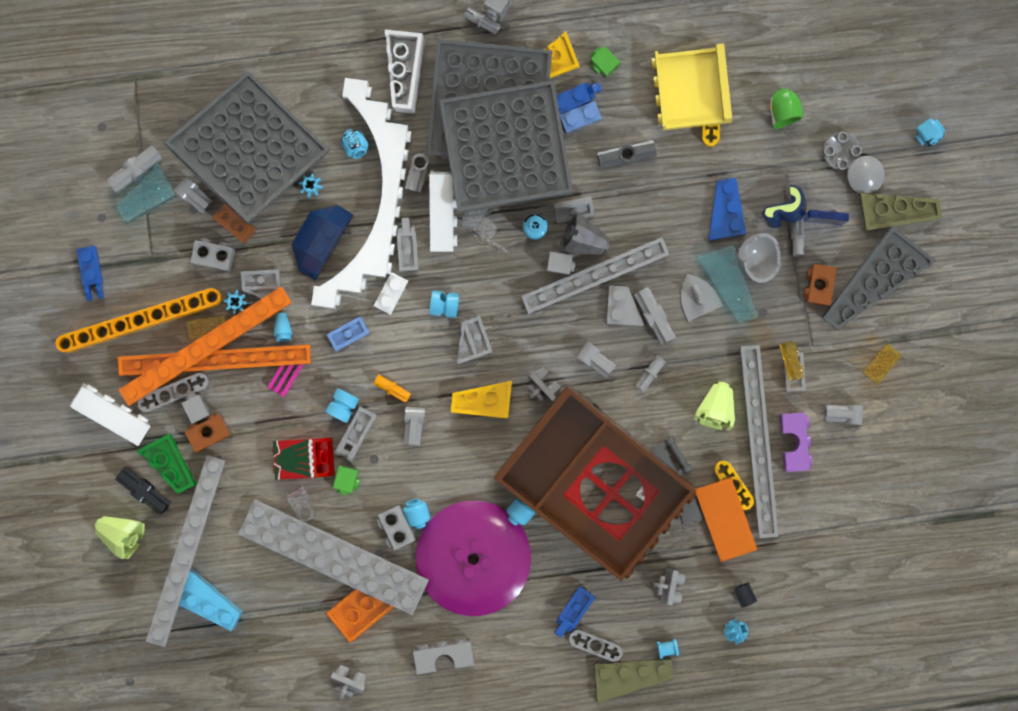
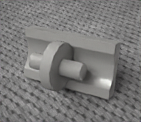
[528,367,562,401]
[652,568,686,605]
[330,665,366,700]

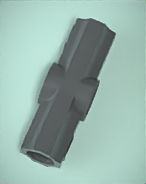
[597,140,657,169]

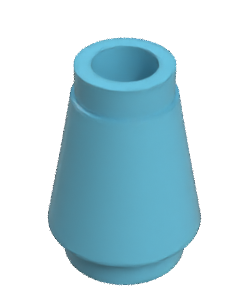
[274,313,293,342]

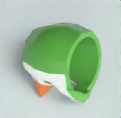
[768,88,803,130]

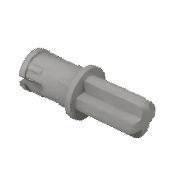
[463,7,501,35]
[790,219,806,257]
[636,355,666,392]

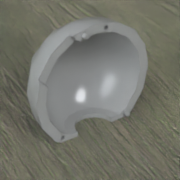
[738,233,781,283]

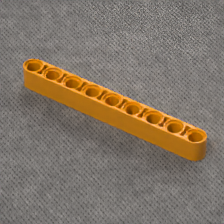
[55,288,223,353]

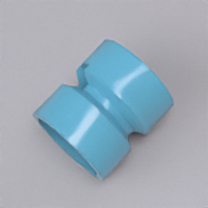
[430,290,459,318]
[325,388,359,423]

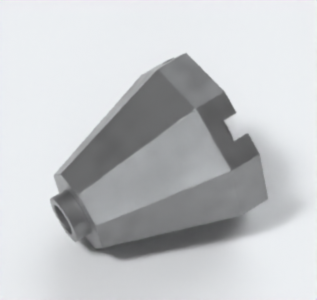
[561,214,610,255]

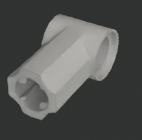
[405,154,430,193]
[174,177,213,214]
[576,341,616,378]
[824,405,863,425]
[404,406,425,445]

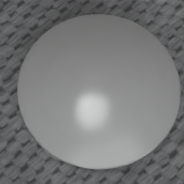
[823,132,862,170]
[846,156,885,194]

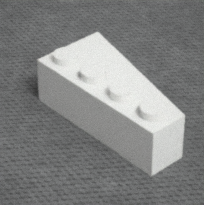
[385,30,426,114]
[429,171,457,252]
[70,383,150,446]

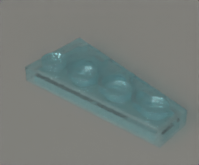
[697,245,758,324]

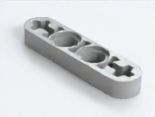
[137,373,210,412]

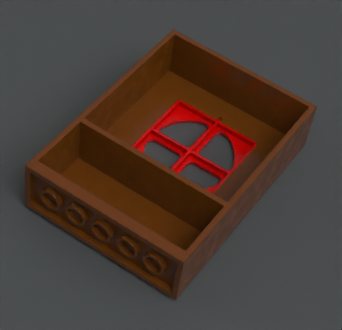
[493,384,696,581]

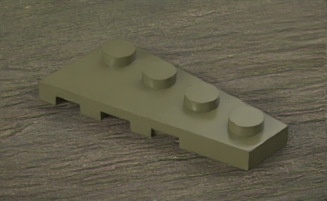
[859,193,942,231]
[594,658,673,703]

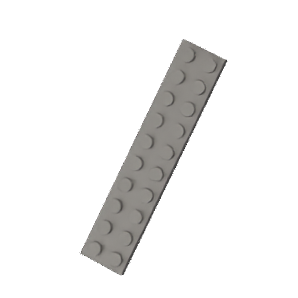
[238,499,429,615]

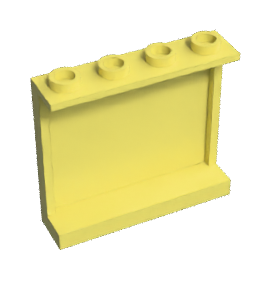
[652,44,732,130]

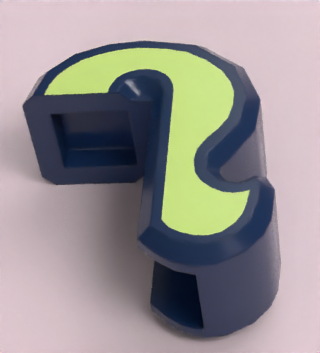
[762,185,807,228]

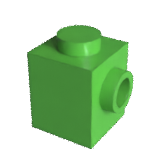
[590,46,620,79]
[333,465,360,495]

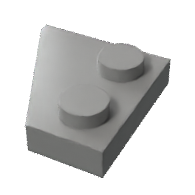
[241,269,281,299]
[606,286,644,326]
[457,316,493,364]

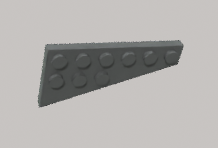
[821,226,936,330]

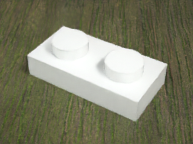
[374,272,409,315]

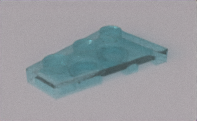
[116,163,177,224]

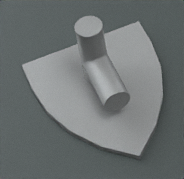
[681,274,723,322]

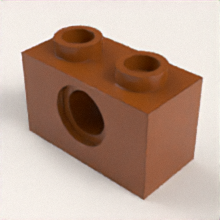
[213,203,257,244]
[803,264,837,307]
[185,413,232,453]

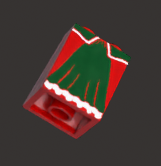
[272,437,335,480]

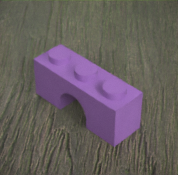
[779,412,812,472]

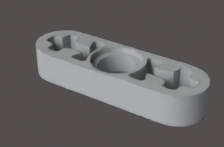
[569,629,623,662]

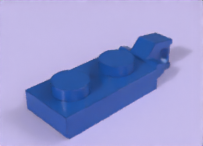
[556,82,602,114]
[554,586,596,638]

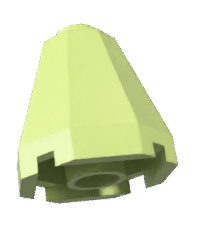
[693,382,735,431]
[94,516,145,559]

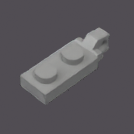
[397,218,419,272]

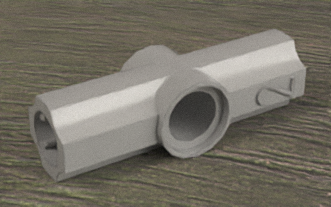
[106,145,163,193]
[634,287,676,345]

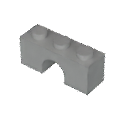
[413,638,475,675]

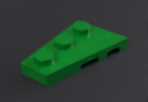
[136,433,197,494]

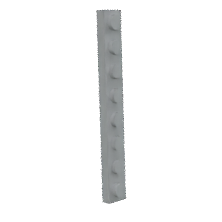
[521,237,670,314]

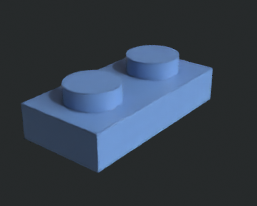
[560,101,602,134]
[327,316,370,352]

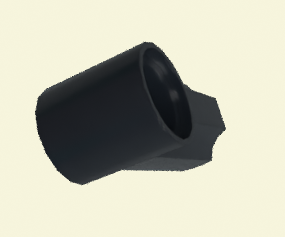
[733,583,757,608]

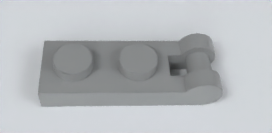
[335,406,377,462]

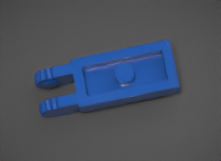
[76,245,104,301]

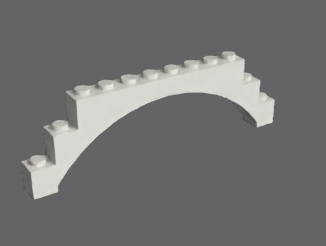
[311,78,412,309]

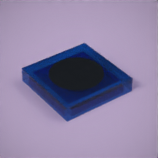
[803,210,849,226]

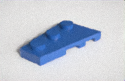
[708,178,746,241]

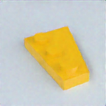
[545,31,580,79]
[451,381,512,419]

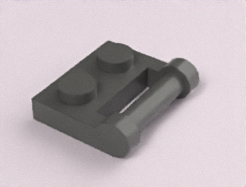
[650,436,693,476]

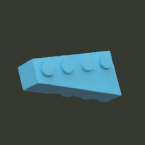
[179,567,243,631]

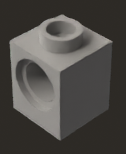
[547,252,576,276]
[182,393,211,424]

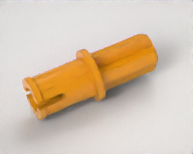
[373,374,411,403]

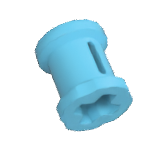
[657,639,679,659]

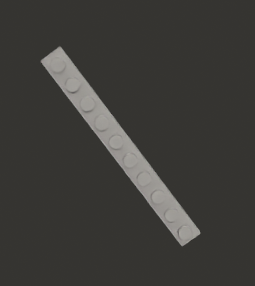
[740,345,779,538]
[146,455,226,647]

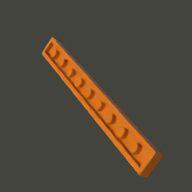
[118,286,292,406]
[118,344,312,376]

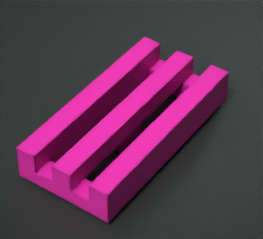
[268,364,304,397]

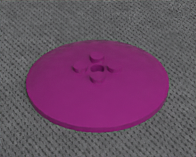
[416,500,531,616]

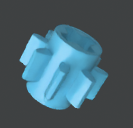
[299,173,323,198]
[223,290,249,315]
[724,619,748,644]

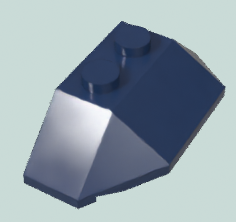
[291,205,354,281]

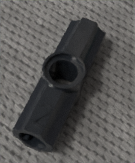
[115,466,171,515]

